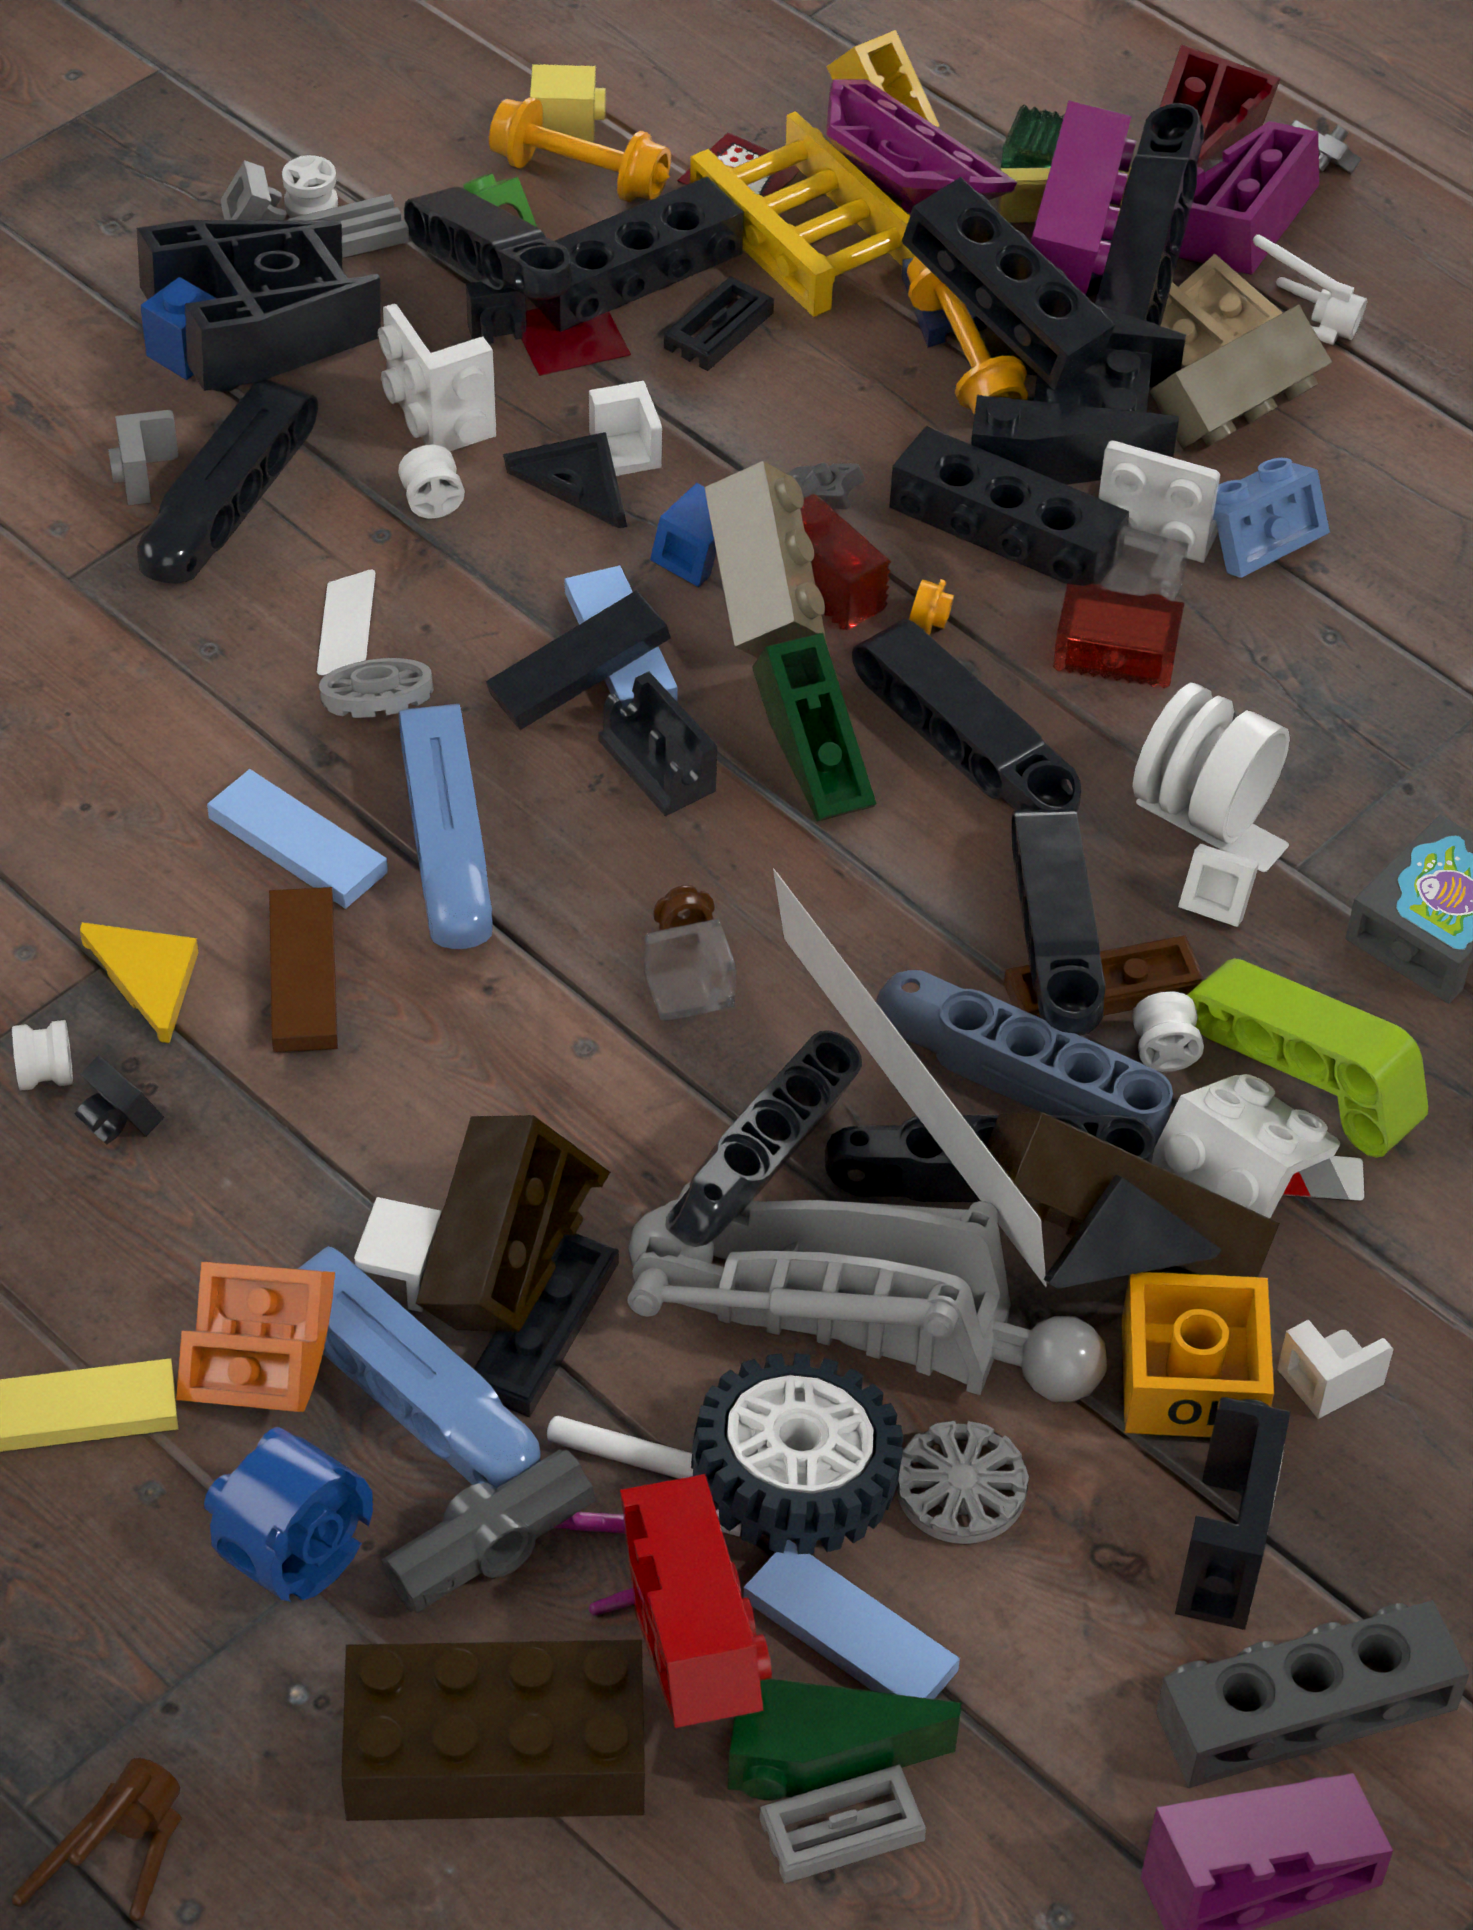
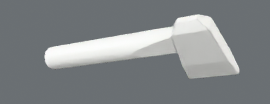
[547,1416,742,1537]

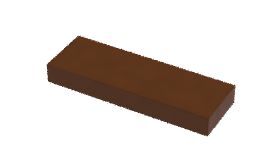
[269,887,338,1052]
[1004,935,1205,1019]

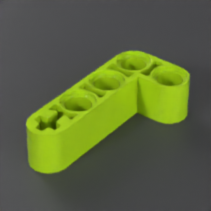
[1187,958,1428,1158]

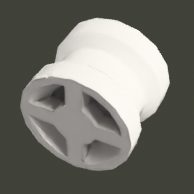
[282,155,338,218]
[398,445,465,519]
[1132,992,1204,1072]
[12,1020,73,1091]

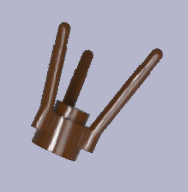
[11,1758,182,1921]

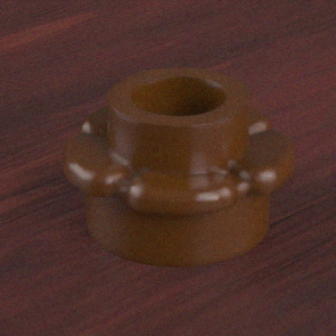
[653,885,715,945]

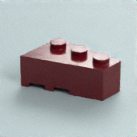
[1159,44,1281,172]

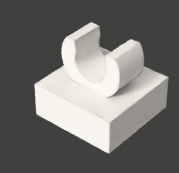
[1178,844,1259,927]

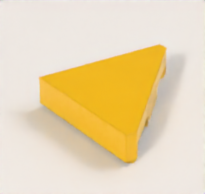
[80,922,199,1043]

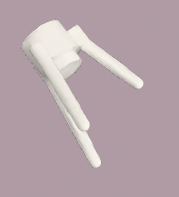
[1253,235,1367,345]

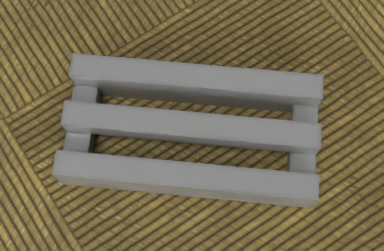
[288,194,409,258]
[759,1765,926,1884]

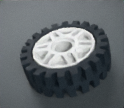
[691,1353,903,1554]

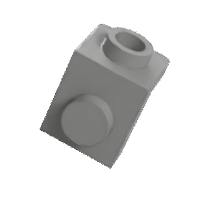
[108,410,178,505]

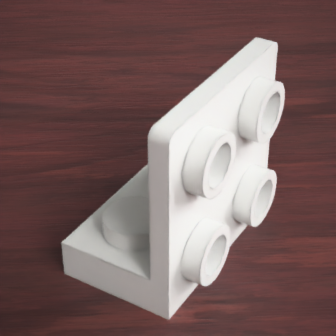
[1099,441,1220,563]

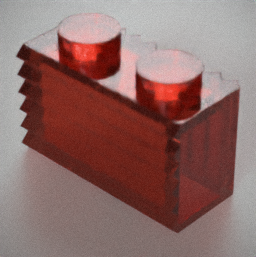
[800,494,891,630]
[1053,584,1185,689]

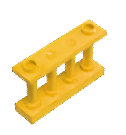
[690,111,915,317]

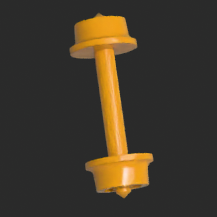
[489,97,671,202]
[907,256,1029,414]

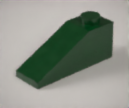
[752,633,877,822]
[728,1679,962,1801]

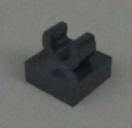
[466,281,526,344]
[75,1055,164,1145]

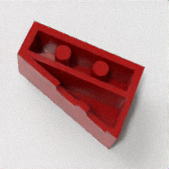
[620,1474,772,1728]

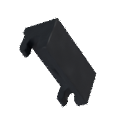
[598,671,717,816]

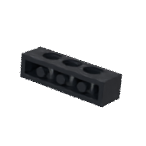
[527,177,744,332]
[901,177,1115,391]
[889,426,1130,595]

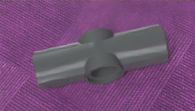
[381,1449,596,1613]

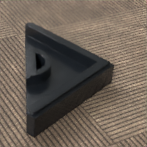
[503,432,627,528]
[1043,1175,1222,1288]

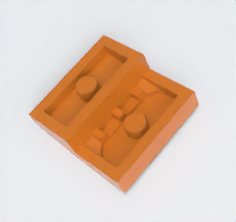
[176,1262,335,1412]

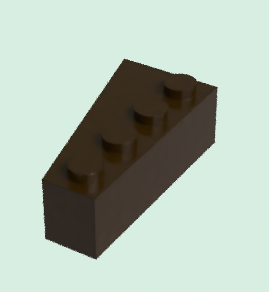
[969,1112,1280,1277]

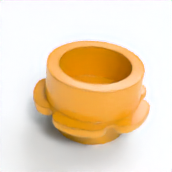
[909,579,955,635]

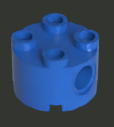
[204,1427,373,1602]

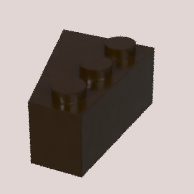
[415,1115,611,1332]

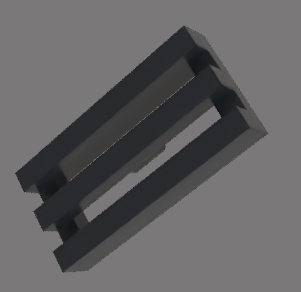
[664,276,774,371]

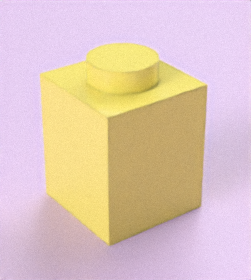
[530,64,606,142]

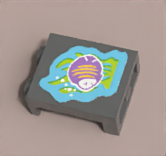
[1345,814,1473,1004]

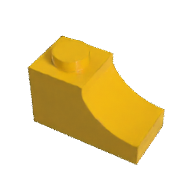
[826,30,940,128]

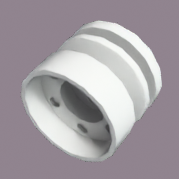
[1132,682,1290,843]

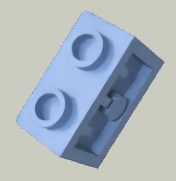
[1213,458,1330,578]

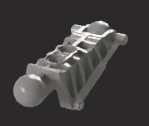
[628,1182,1107,1402]

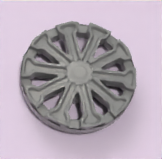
[319,658,434,718]
[896,1421,1029,1544]

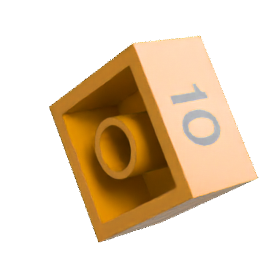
[1122,1272,1274,1437]

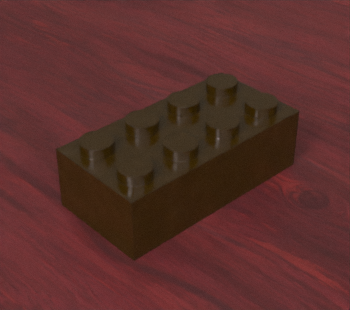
[341,1639,645,1821]

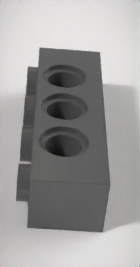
[1156,1600,1469,1788]

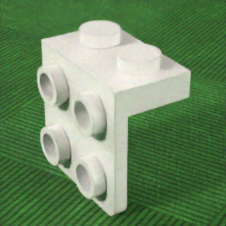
[378,303,496,451]
[1152,1074,1340,1218]

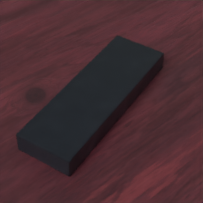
[486,590,671,730]
[474,1233,619,1417]

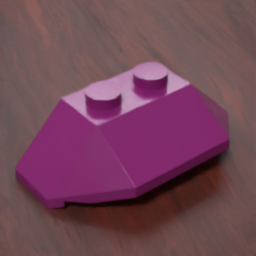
[826,79,1017,214]

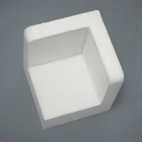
[589,381,662,476]
[354,1197,442,1312]
[1277,1320,1393,1419]

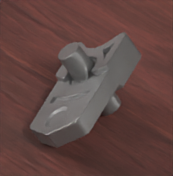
[1291,119,1361,174]
[788,462,865,509]

